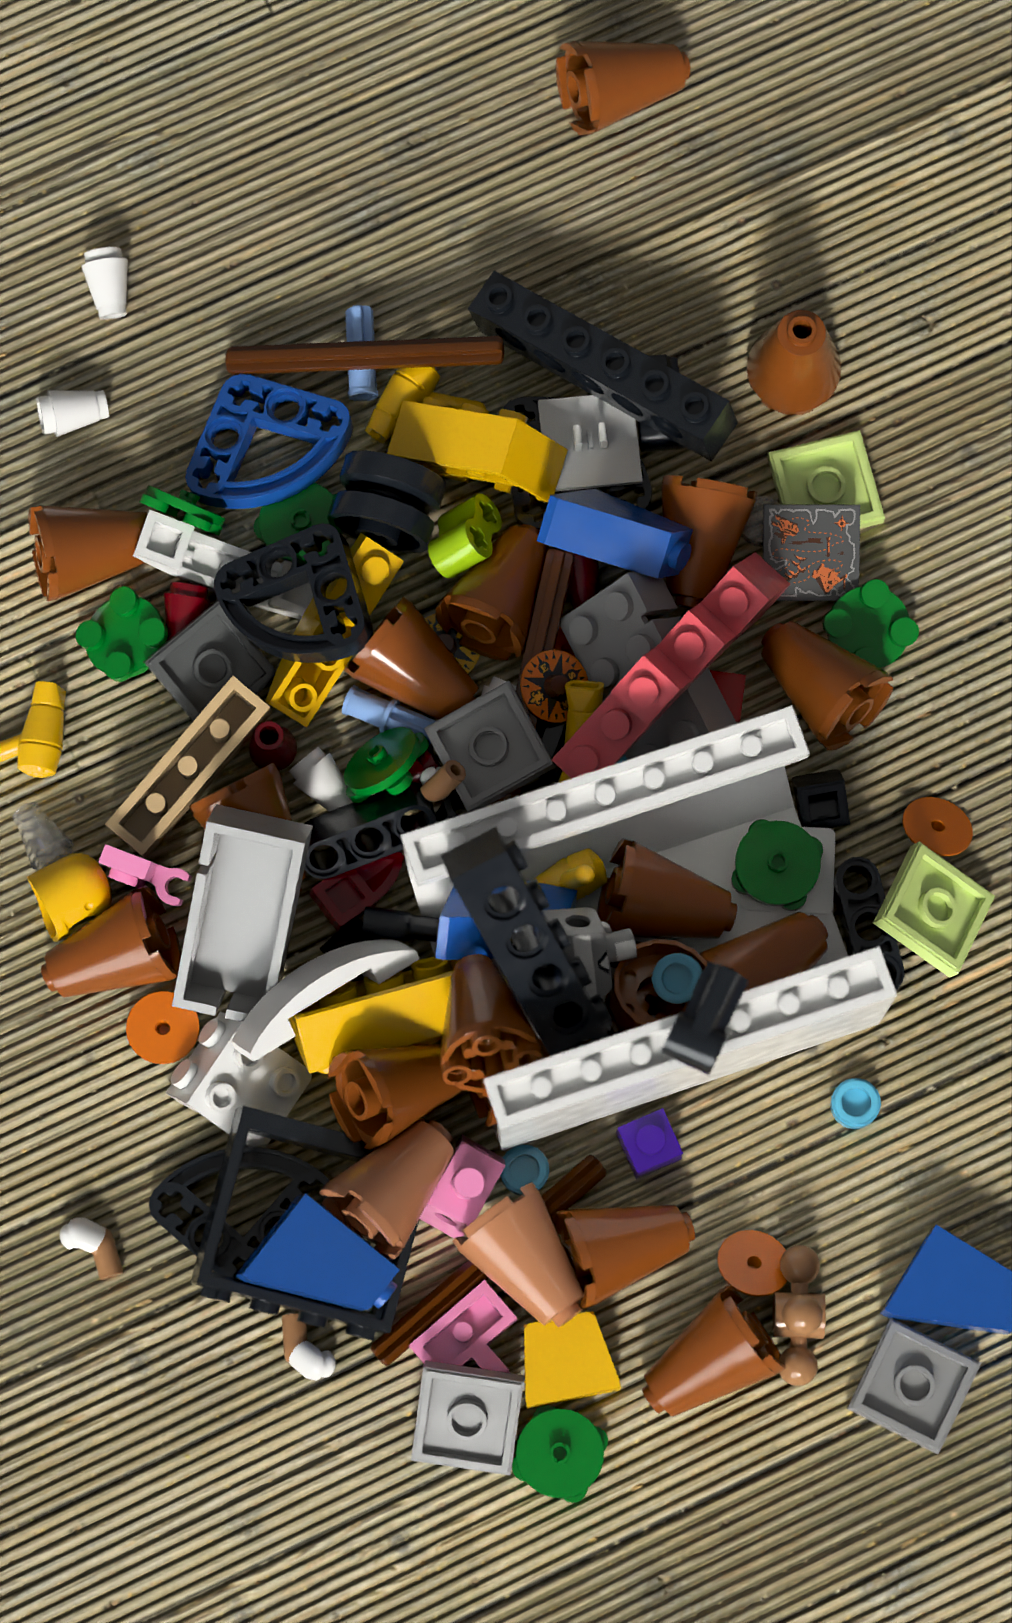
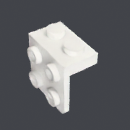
[166,1012,312,1148]

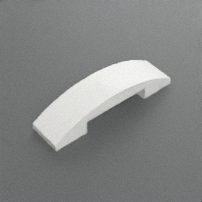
[133,509,313,620]
[231,939,420,1062]

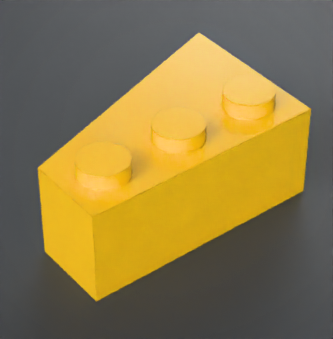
[387,397,568,503]

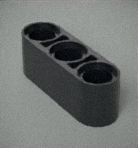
[304,782,437,879]
[834,857,904,992]

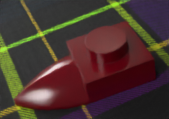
[309,852,404,932]

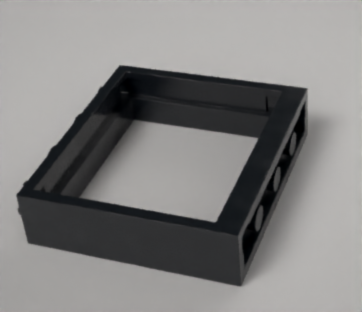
[190,1106,419,1341]

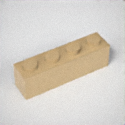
[105,676,272,859]

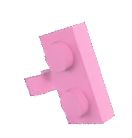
[98,844,192,906]
[409,1280,518,1373]

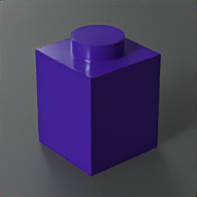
[616,1108,683,1179]

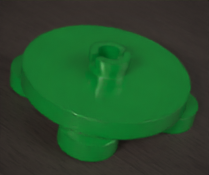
[253,483,343,564]
[139,485,226,536]
[822,579,919,668]
[75,586,168,682]
[344,727,429,803]
[731,819,823,911]
[512,1405,608,1503]

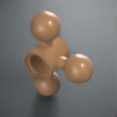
[772,1245,826,1386]

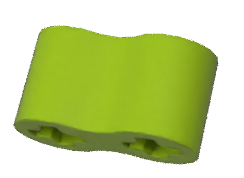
[428,493,502,579]

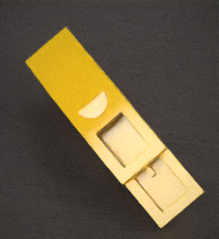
[266,533,404,728]

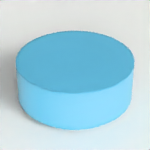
[652,953,703,1004]
[830,1078,881,1129]
[500,1145,549,1196]

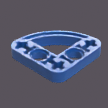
[185,374,353,509]

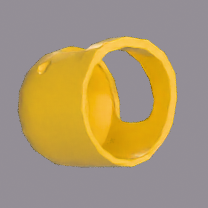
[27,853,112,942]

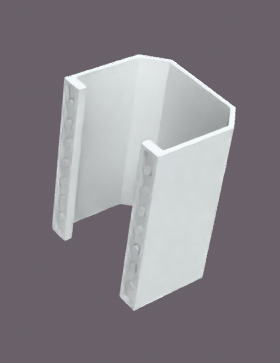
[401,706,897,1151]

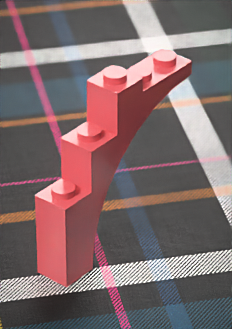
[551,552,791,779]

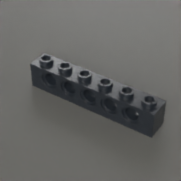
[468,270,738,462]
[441,827,621,1056]

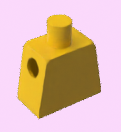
[524,1311,621,1409]

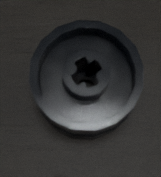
[327,450,446,553]

